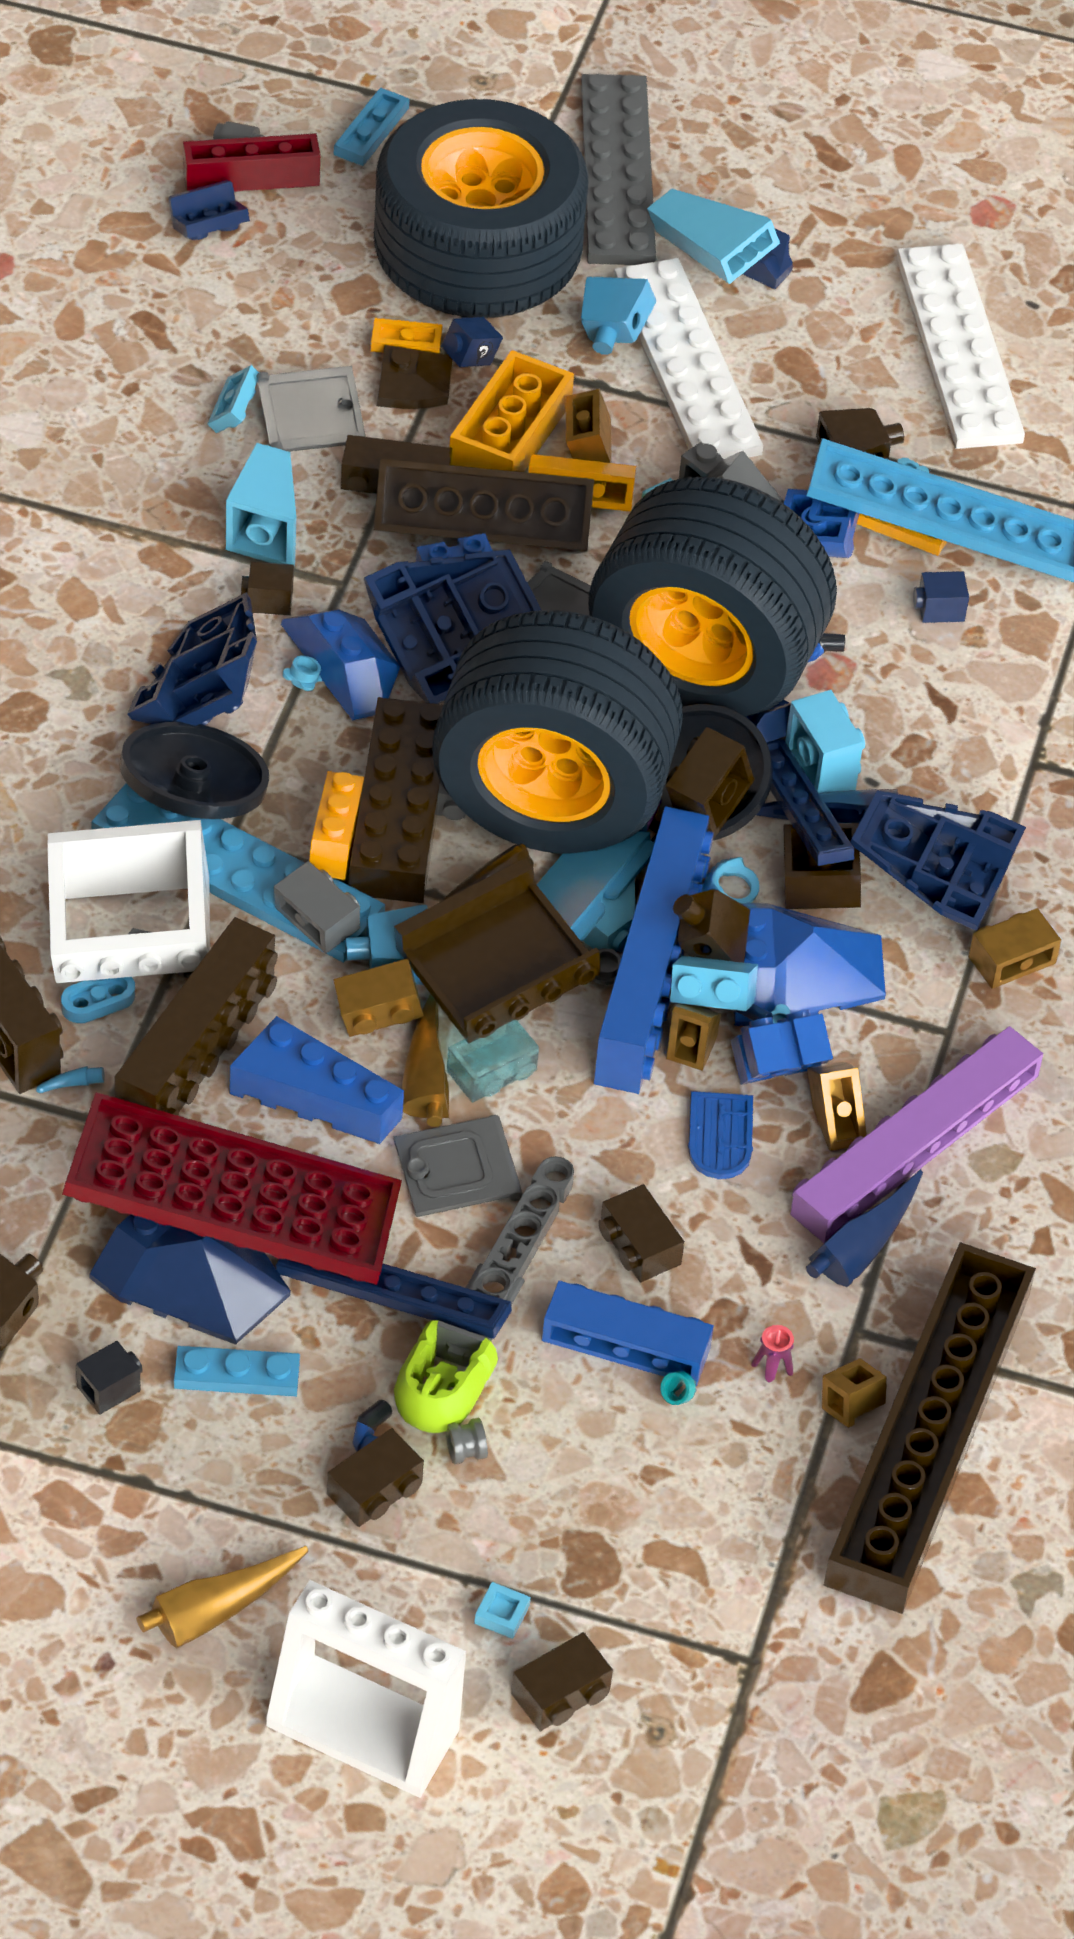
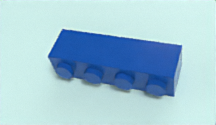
[542,1280,714,1386]

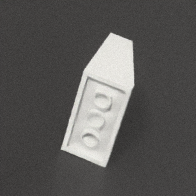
[48,820,210,983]
[266,1580,466,1798]

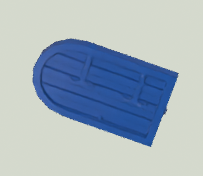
[688,1091,753,1179]

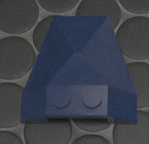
[364,549,541,704]
[127,593,257,726]
[850,790,1026,931]
[89,1214,291,1345]

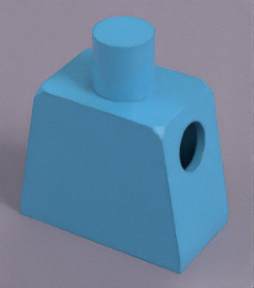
[581,277,656,355]
[345,905,428,985]

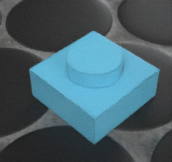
[474,1582,531,1639]

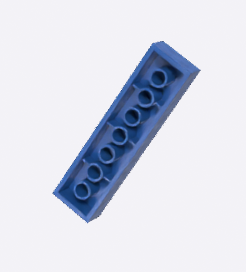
[594,806,714,1094]

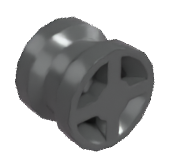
[446,1418,488,1465]

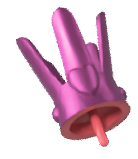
[751,1325,794,1382]

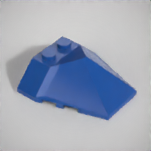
[734,903,886,1026]

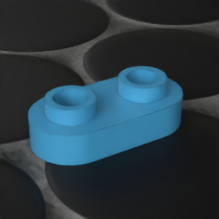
[61,977,135,1023]

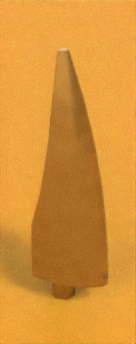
[401,994,449,1127]
[136,1546,308,1648]

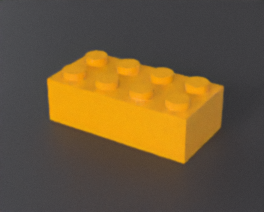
[449,350,574,472]

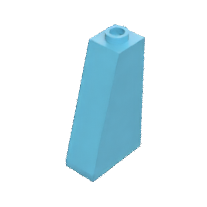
[647,188,780,284]

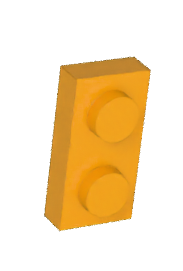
[371,318,443,353]

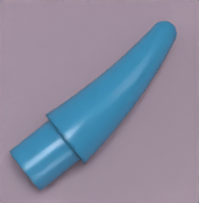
[36,1066,105,1093]

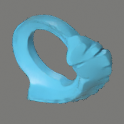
[702,857,760,903]

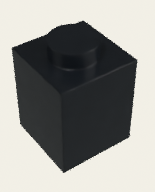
[76,1341,143,1415]

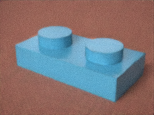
[207,365,259,433]

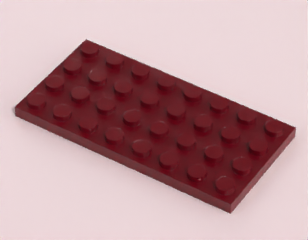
[62,1092,402,1285]

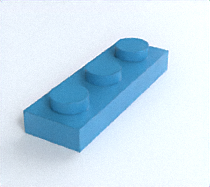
[334,87,410,166]
[174,1346,300,1397]

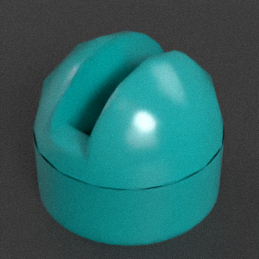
[660,1371,697,1405]

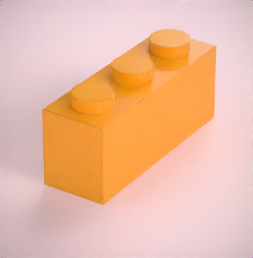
[528,454,636,512]
[309,771,364,880]

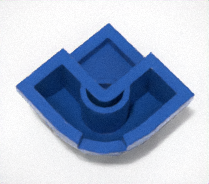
[784,489,860,558]

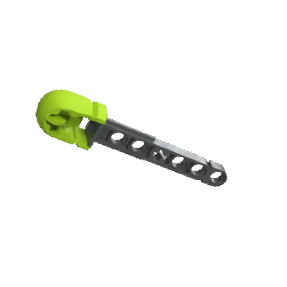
[394,1156,574,1433]

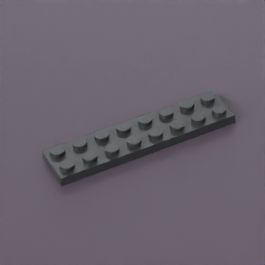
[581,74,656,265]

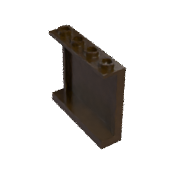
[394,858,601,1044]

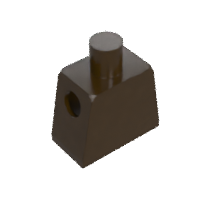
[816,408,904,460]
[673,889,750,963]
[0,1254,43,1351]

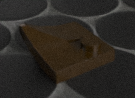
[376,345,453,409]

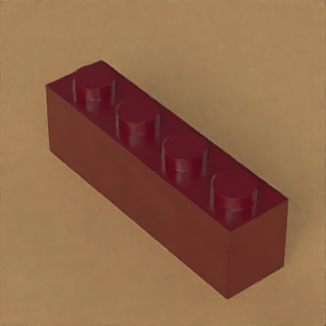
[183,133,321,192]

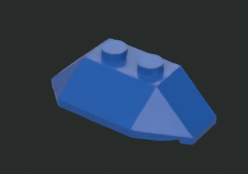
[281,609,401,721]

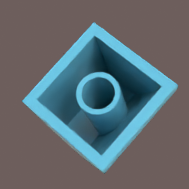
[226,443,296,566]

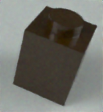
[241,561,294,616]

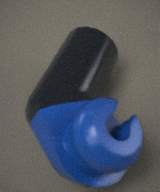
[808,633,845,662]
[352,1400,392,1452]

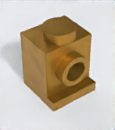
[822,1358,887,1428]

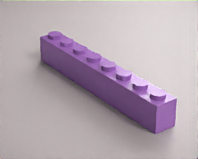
[790,1026,1044,1243]

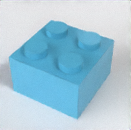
[785,690,865,793]

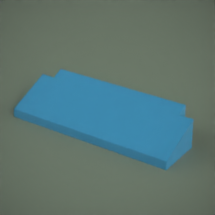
[536,824,654,942]

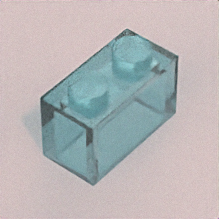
[447,1020,539,1103]

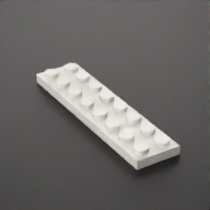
[896,244,1025,449]
[613,258,763,459]

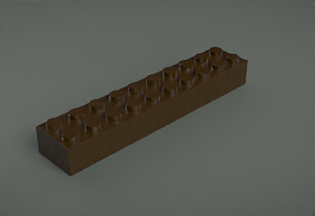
[823,1242,1036,1614]

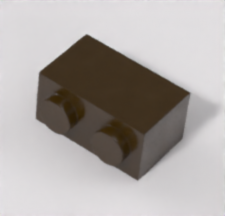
[598,1184,685,1283]
[327,1428,424,1528]
[511,1632,613,1731]

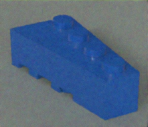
[230,1016,404,1144]

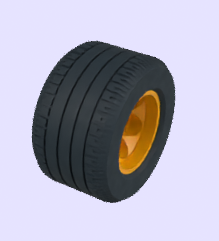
[374,99,588,318]
[588,477,837,717]
[432,610,683,854]

